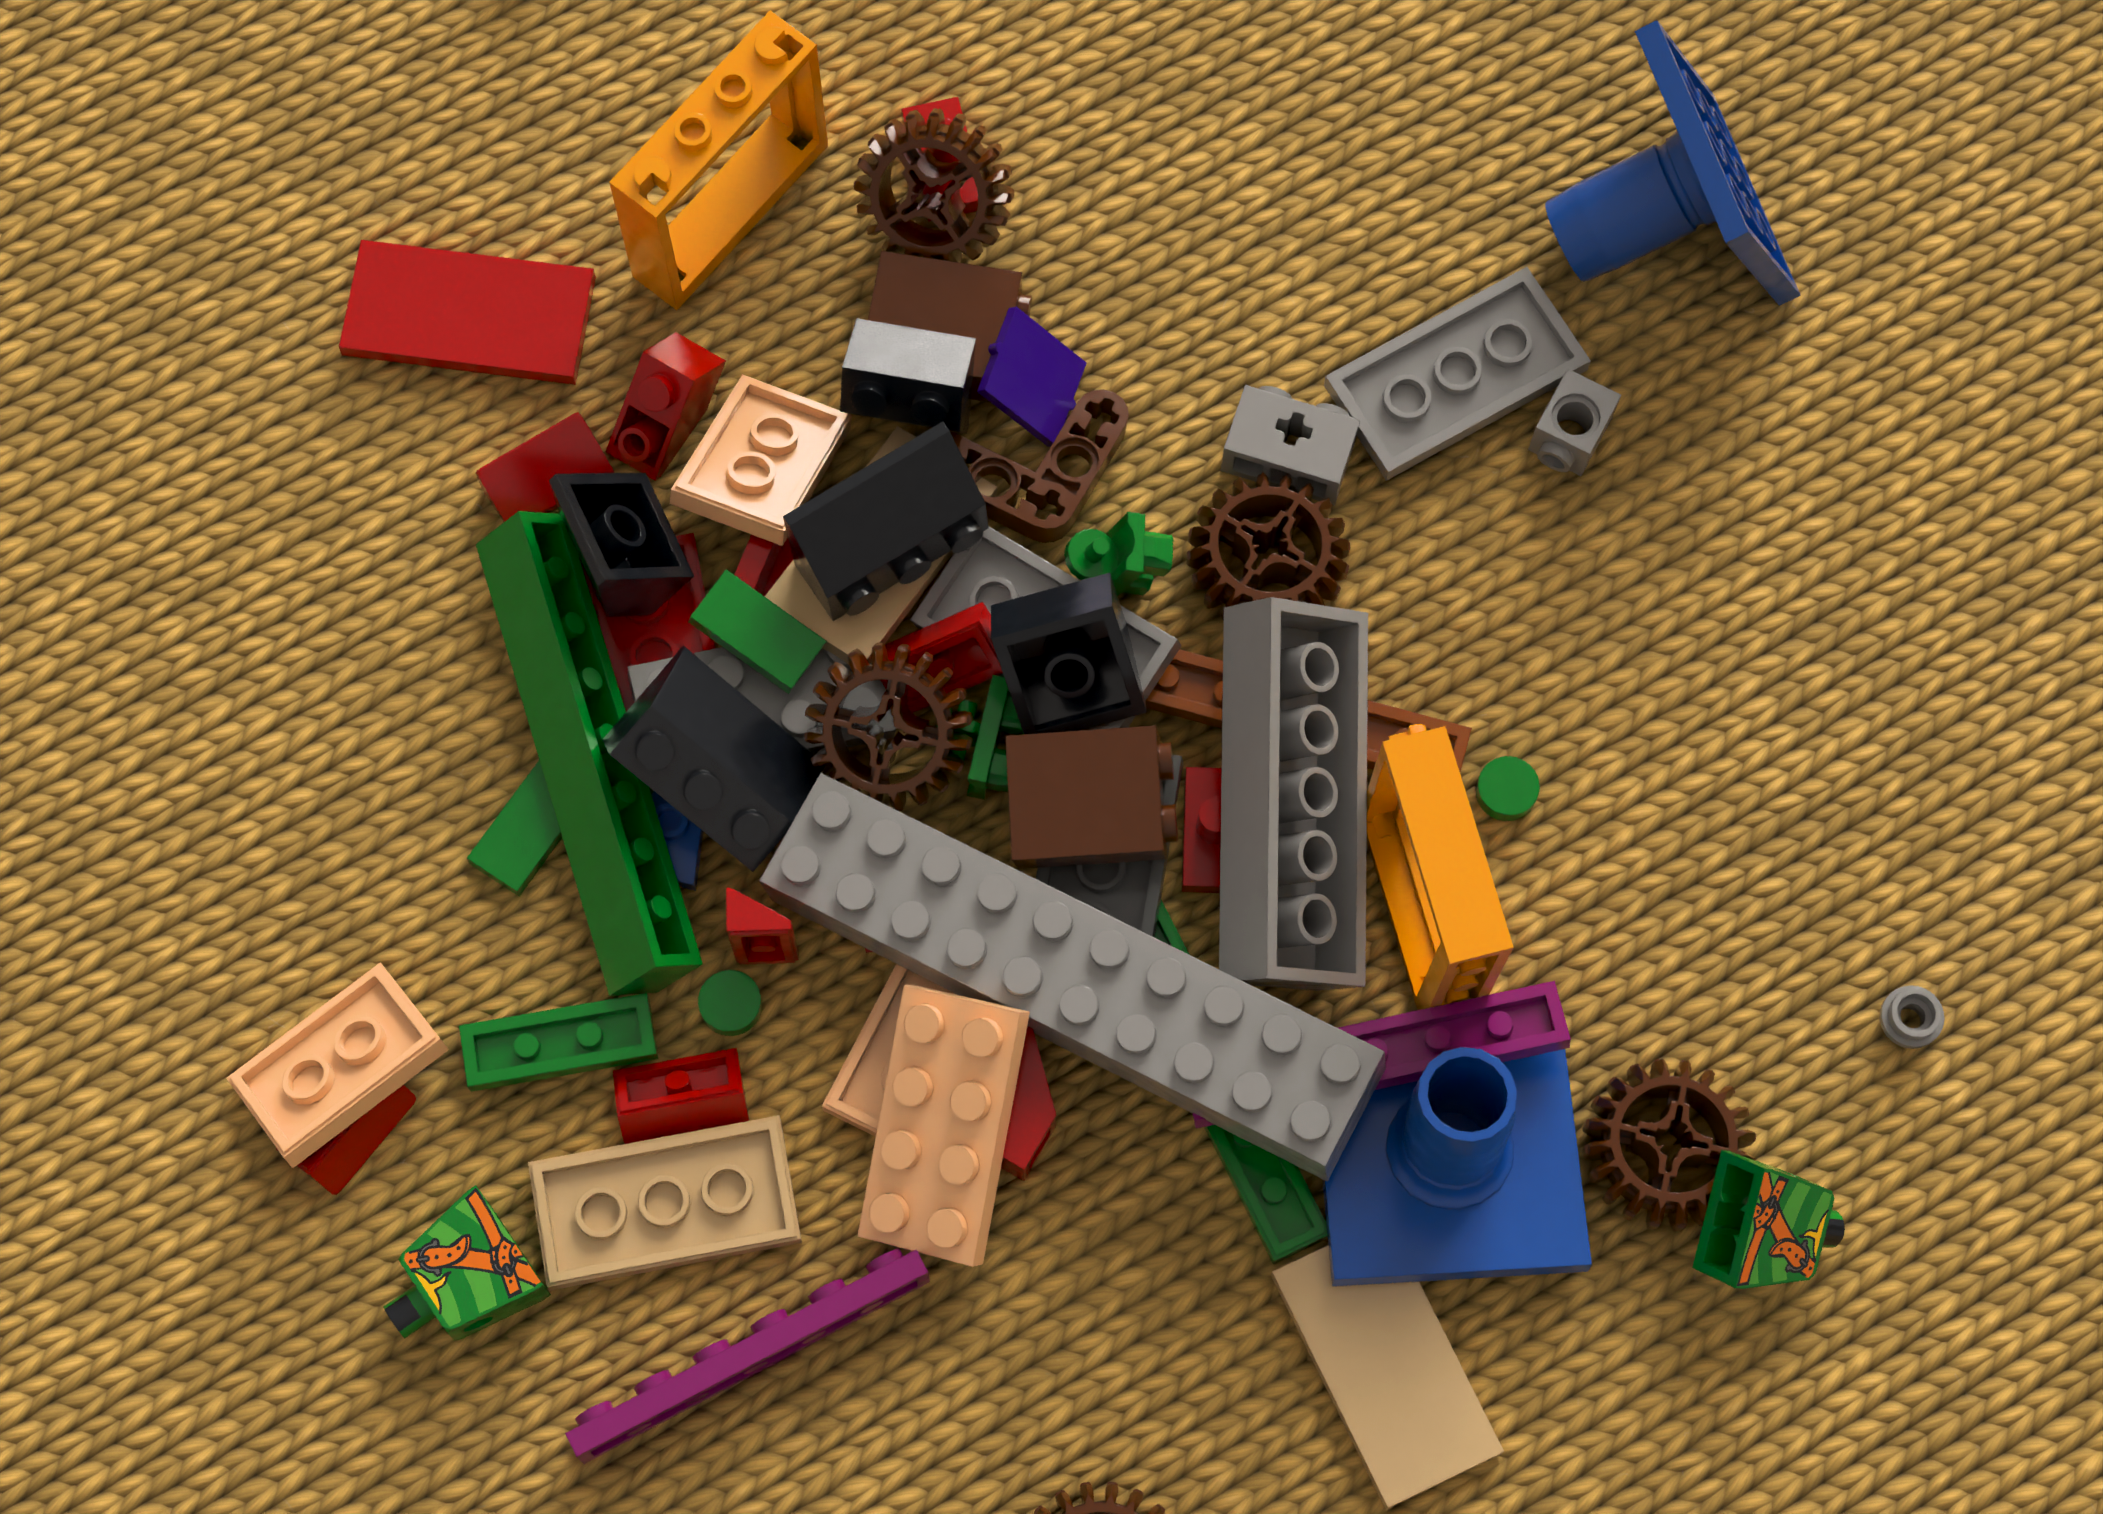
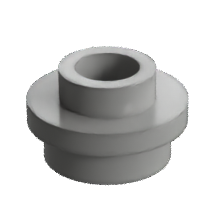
[1880,985,1944,1049]

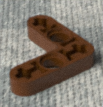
[950,389,1129,543]

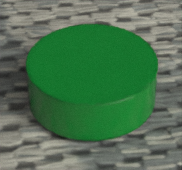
[1476,756,1540,821]
[698,970,762,1036]

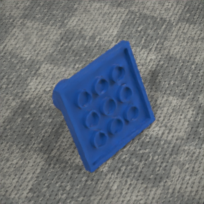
[1545,20,1801,306]
[1322,1047,1592,1287]

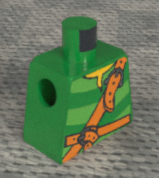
[1692,1150,1845,1289]
[383,1185,551,1341]

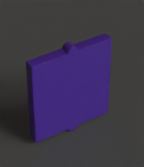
[977,306,1087,447]

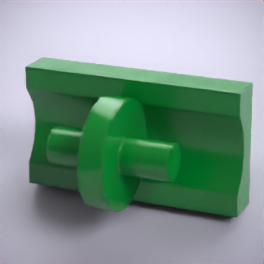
[1064,512,1173,596]
[935,675,1024,800]

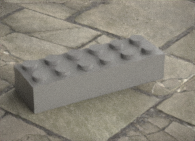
[1219,597,1368,991]

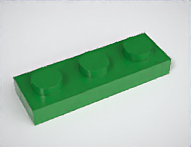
[459,993,659,1092]

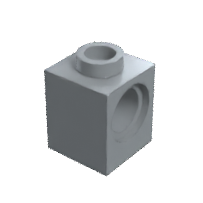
[1528,368,1621,476]

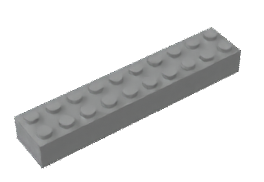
[759,773,1386,1181]

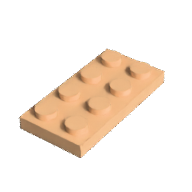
[857,985,1030,1267]

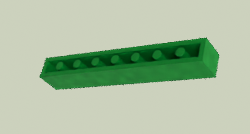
[476,511,703,996]

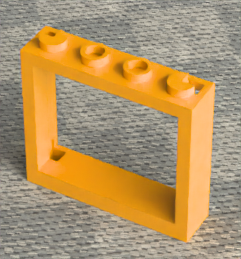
[609,10,828,311]
[1367,724,1514,1010]

